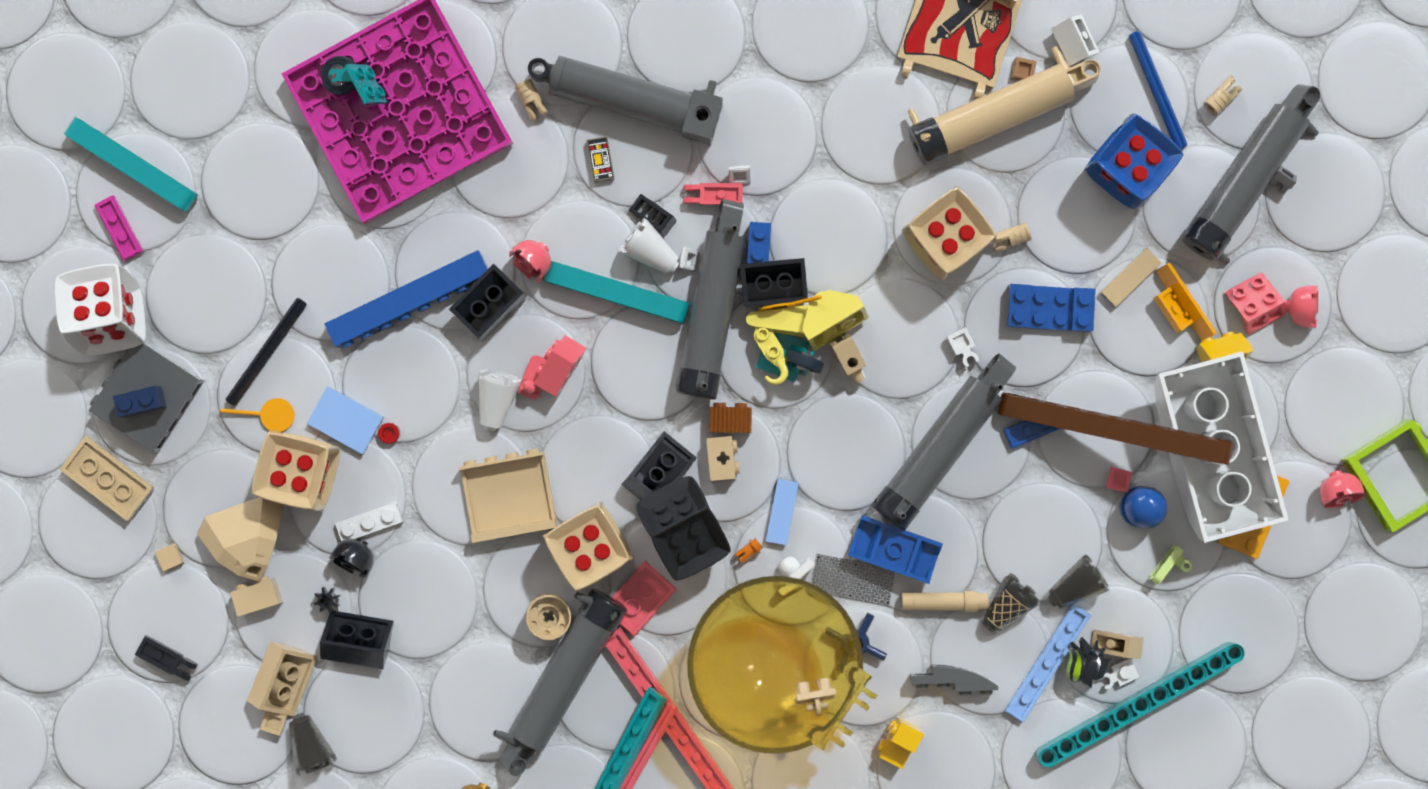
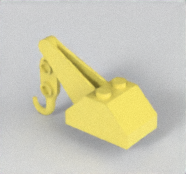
[746,290,869,385]

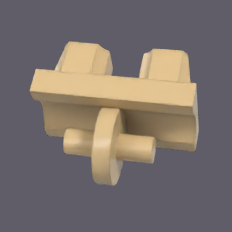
[794,678,836,716]

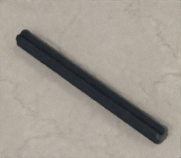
[225,298,307,406]

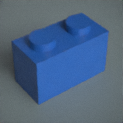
[747,222,771,263]

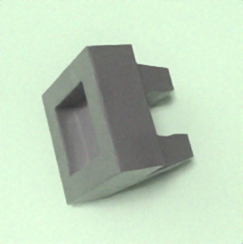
[1269,166,1297,194]

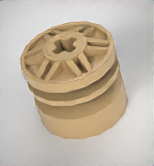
[526,593,571,640]

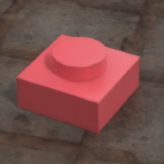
[1105,467,1133,493]

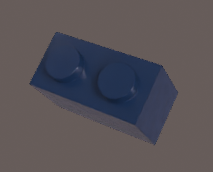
[113,386,167,418]

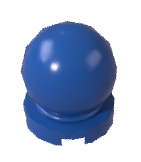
[1119,486,1167,529]

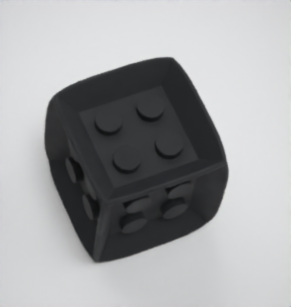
[636,476,731,581]

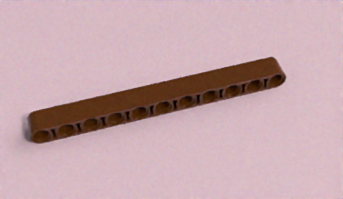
[998,392,1234,465]

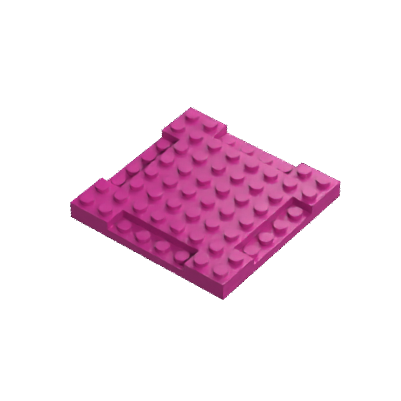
[281,0,514,224]

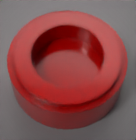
[378,423,400,444]

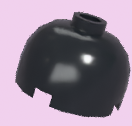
[329,538,374,577]

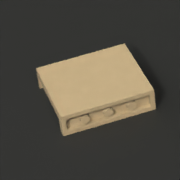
[458,448,558,543]

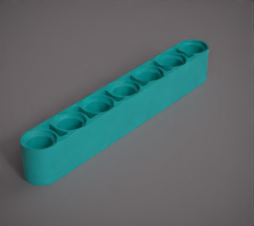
[64,116,198,212]
[544,261,690,324]

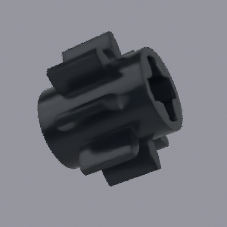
[313,587,341,613]

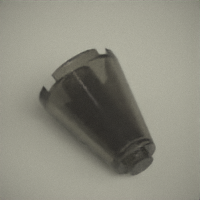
[1047,554,1110,608]
[289,713,337,776]

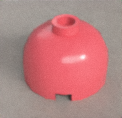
[509,240,551,282]
[1285,285,1319,328]
[1320,470,1365,508]

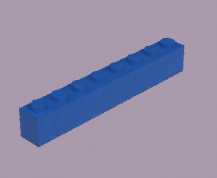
[324,250,488,349]

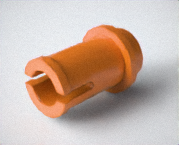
[735,538,763,564]

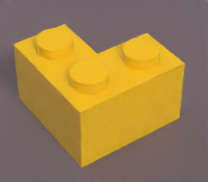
[877,716,924,769]

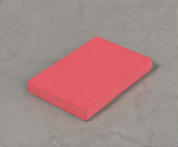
[613,560,677,637]

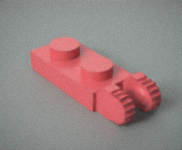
[683,183,743,205]

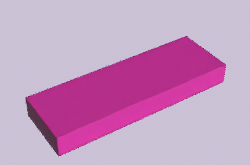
[94,195,144,262]

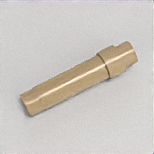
[902,591,988,612]

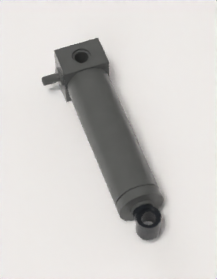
[528,55,723,145]

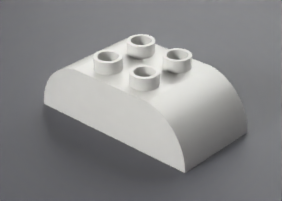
[1155,352,1289,543]

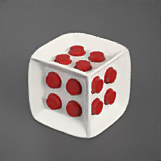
[55,264,146,355]

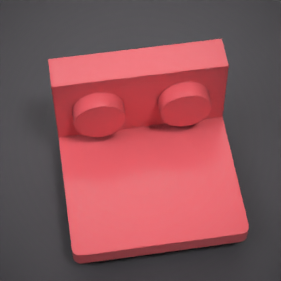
[1225,273,1286,335]

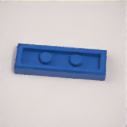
[1003,420,1061,449]

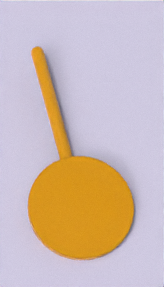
[758,295,822,311]
[220,398,295,432]

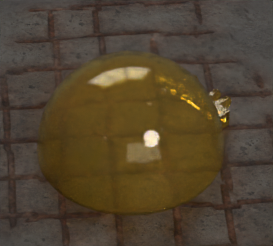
[687,576,878,754]

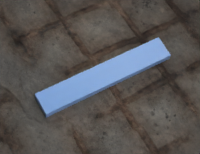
[1004,603,1091,723]

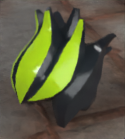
[1066,637,1112,688]

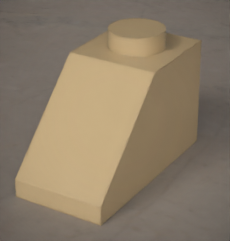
[1091,630,1144,659]

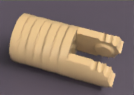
[1203,75,1242,116]
[514,79,548,122]
[993,223,1031,252]

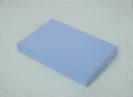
[307,386,384,454]

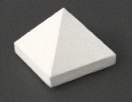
[729,165,751,184]
[679,247,699,272]

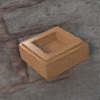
[1011,57,1037,80]

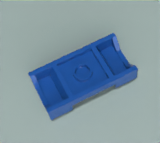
[1006,284,1096,332]
[848,515,943,584]

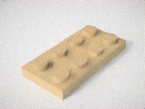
[59,436,155,521]

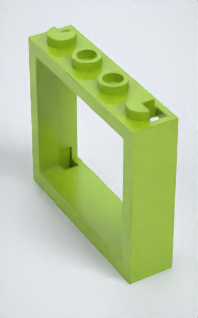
[1341,419,1428,532]

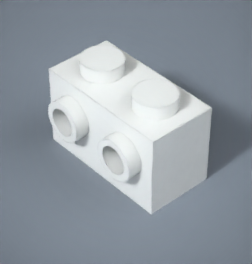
[1051,14,1100,67]

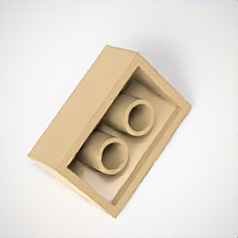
[247,641,317,716]

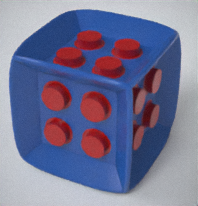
[1084,113,1184,209]

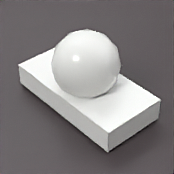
[777,557,815,592]

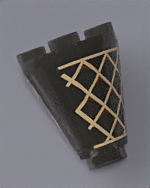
[982,573,1039,634]

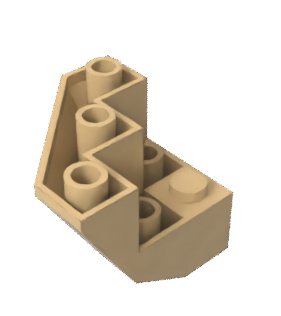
[197,497,283,581]

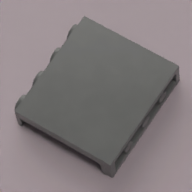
[89,343,205,452]

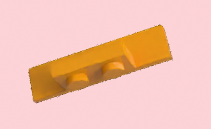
[1153,263,1216,340]

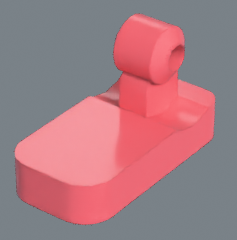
[518,355,546,400]

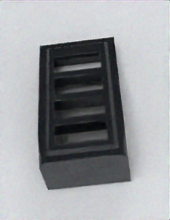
[628,194,677,237]

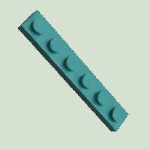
[595,687,667,789]

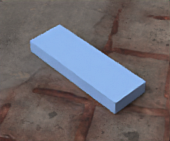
[766,479,799,545]

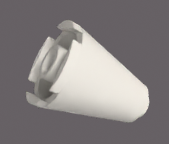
[619,218,679,274]
[479,370,521,431]

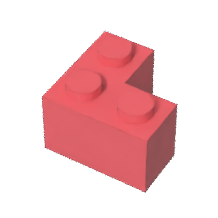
[534,335,587,397]

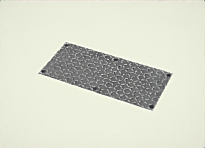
[810,554,895,606]

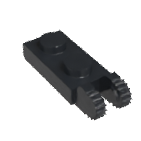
[134,635,198,681]

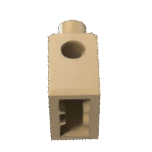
[828,333,866,383]

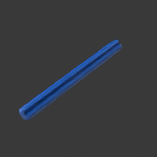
[1129,31,1187,149]

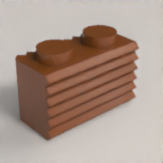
[709,403,752,433]

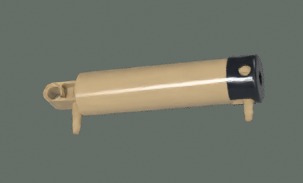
[908,47,1101,166]

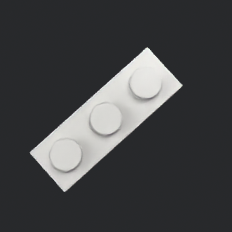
[335,502,403,541]

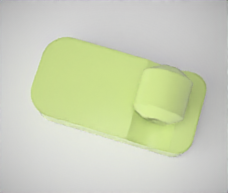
[1149,545,1192,584]

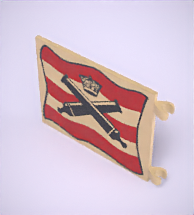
[897,0,1022,99]

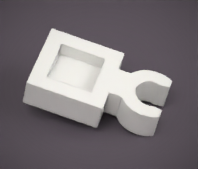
[946,327,979,367]
[1101,658,1139,689]

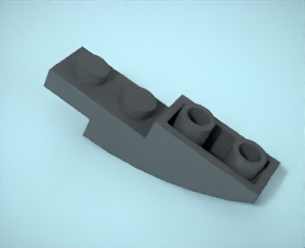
[910,664,998,695]

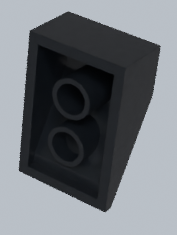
[621,431,697,500]

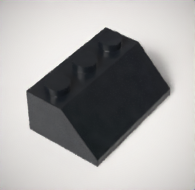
[740,258,808,307]
[449,263,527,341]
[320,610,394,669]

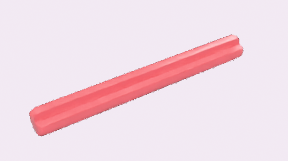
[620,703,677,789]

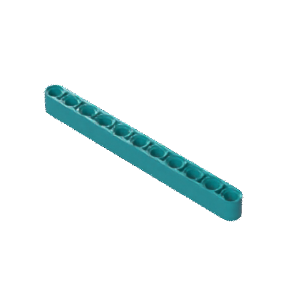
[1035,642,1245,767]

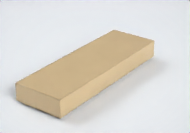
[1100,248,1161,307]

